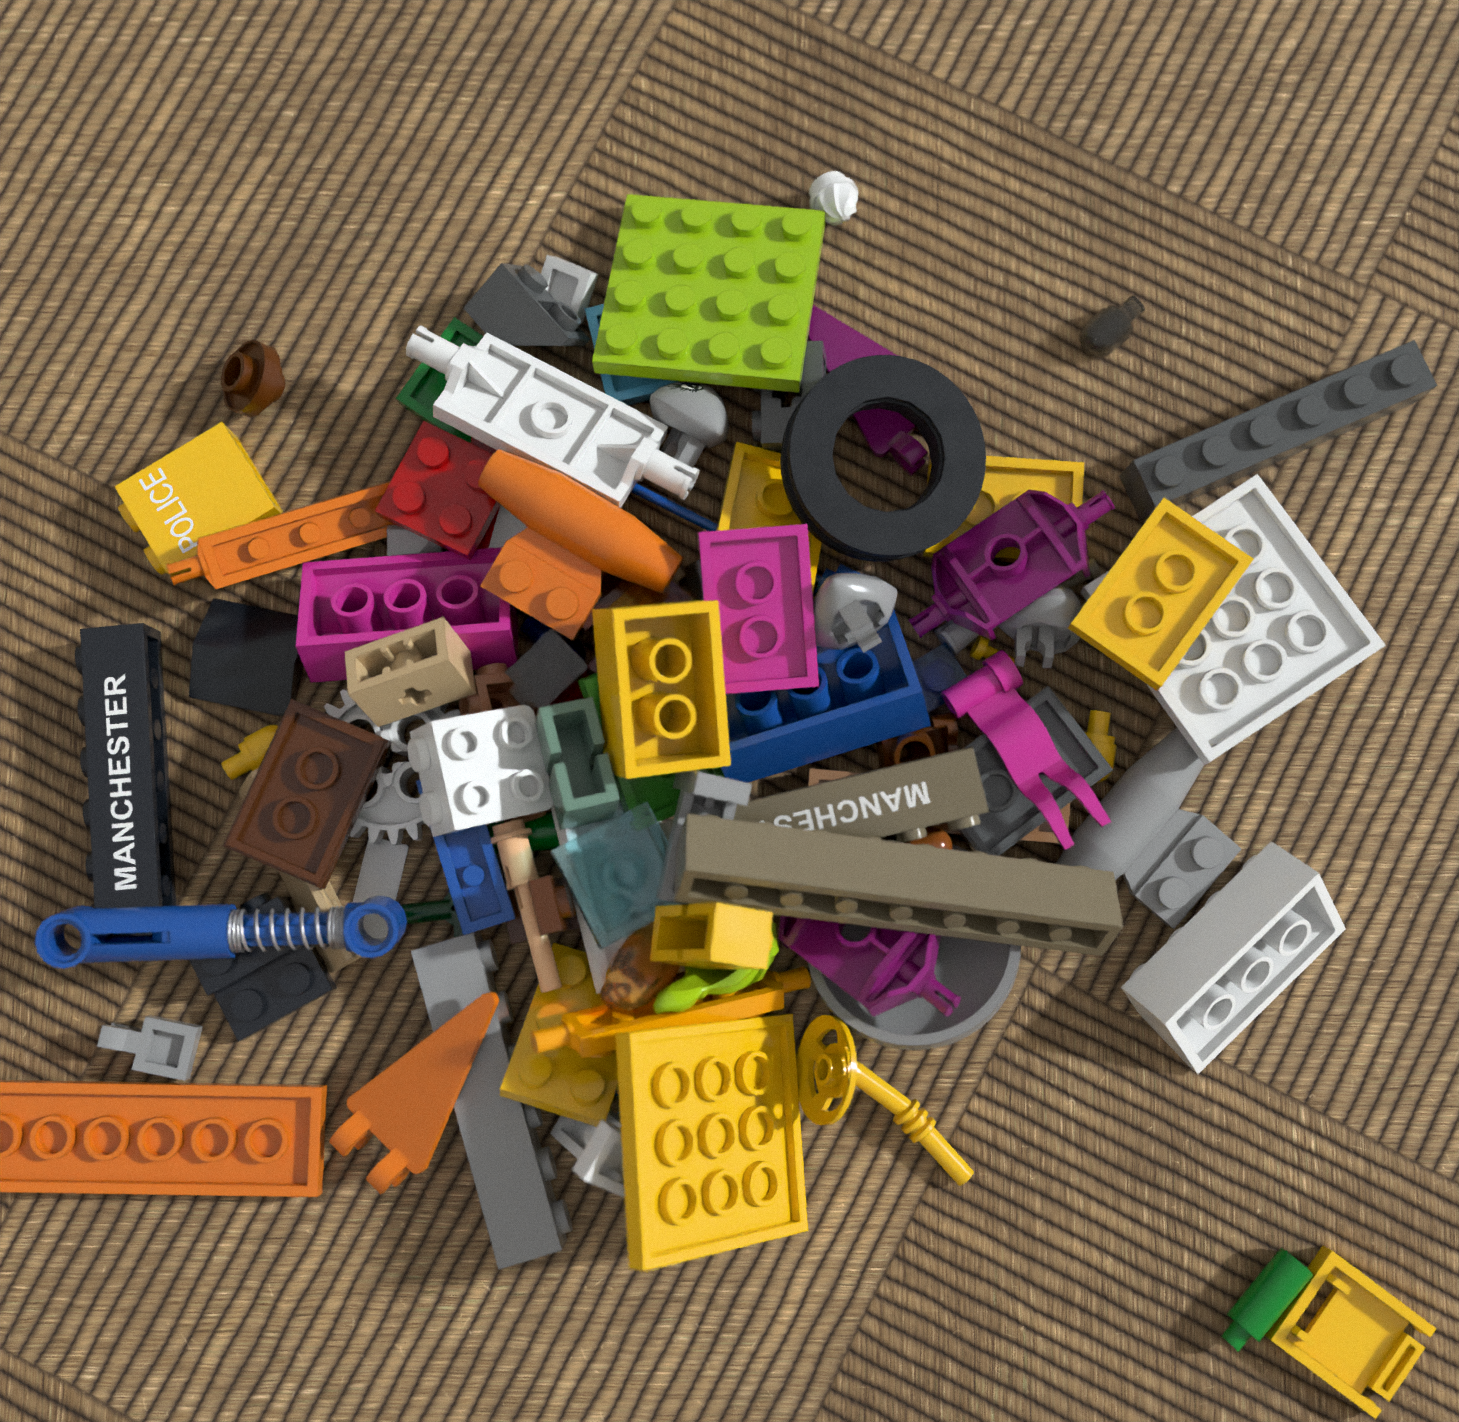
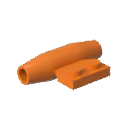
[478,449,684,641]

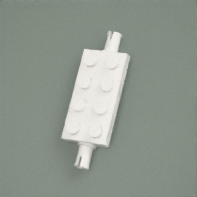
[406,326,700,508]

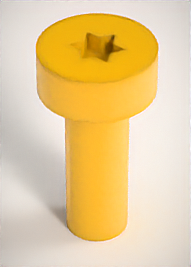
[970,635,1014,663]

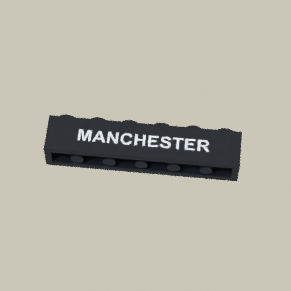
[75,623,176,937]

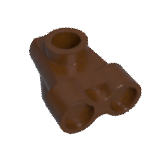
[876,712,959,768]

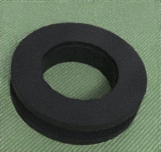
[780,355,986,562]

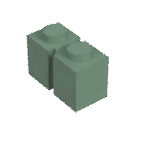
[536,697,620,830]

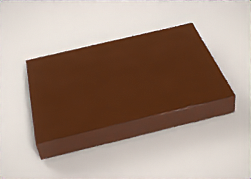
[223,699,392,889]

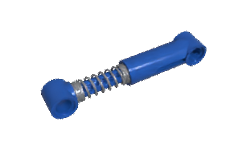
[35,895,407,969]

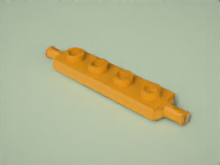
[530,966,811,1058]

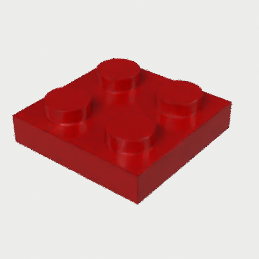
[375,421,500,561]

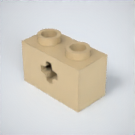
[345,617,476,727]

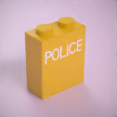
[114,422,283,583]

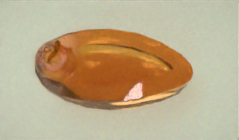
[600,920,680,1010]

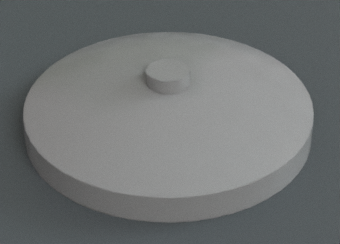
[808,838,1021,1050]

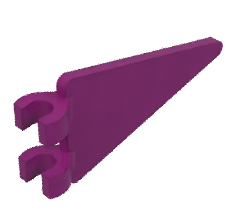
[808,305,928,476]

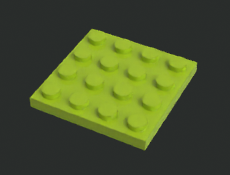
[592,194,825,393]

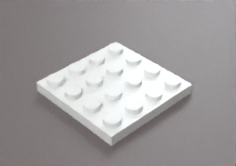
[1081,474,1386,766]

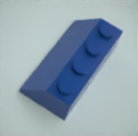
[721,610,931,783]

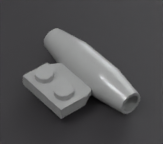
[1056,728,1241,929]

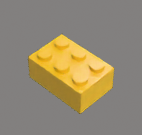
[592,600,731,779]

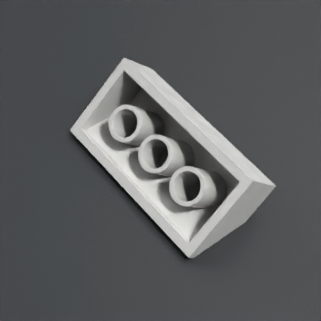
[1121,841,1346,1074]

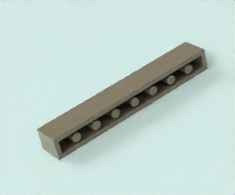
[674,814,1123,956]

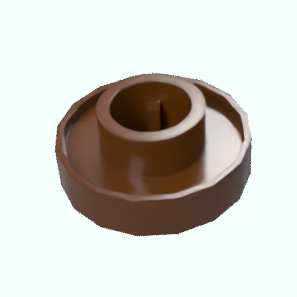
[221,339,285,418]

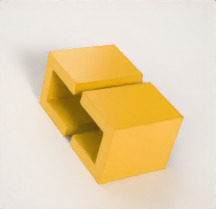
[650,902,773,969]

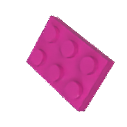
[698,524,819,694]

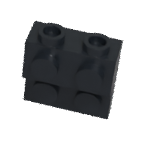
[189,892,337,1042]

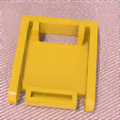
[1265,1245,1436,1419]

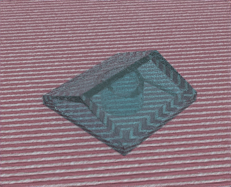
[550,801,680,949]

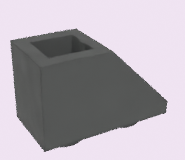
[463,263,590,347]

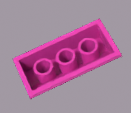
[296,547,518,683]

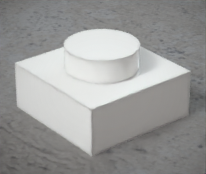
[541,255,599,323]

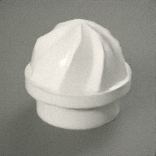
[809,171,858,226]

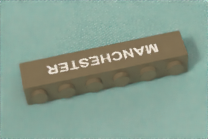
[657,746,989,857]

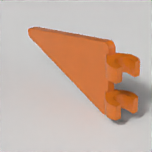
[329,992,499,1194]

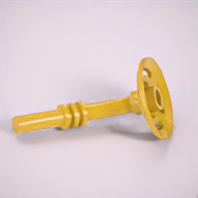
[796,1015,974,1186]

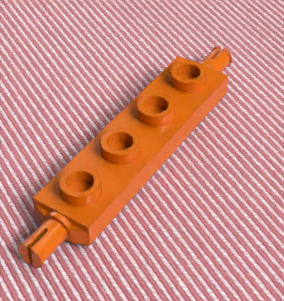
[166,481,395,589]

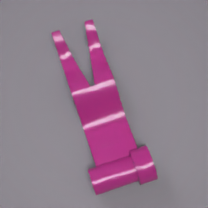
[941,650,1111,850]

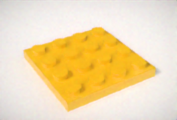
[615,1014,808,1271]

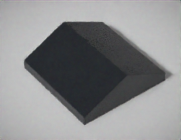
[189,598,304,717]

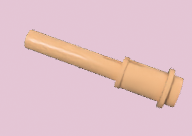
[490,819,562,993]

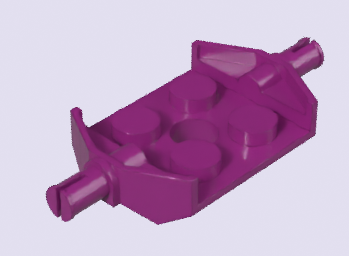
[908,490,1115,640]
[778,915,961,1017]

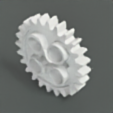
[324,689,461,845]

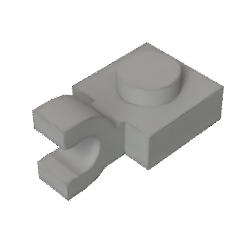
[97,1015,203,1081]

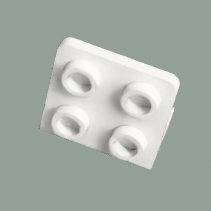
[408,705,553,837]

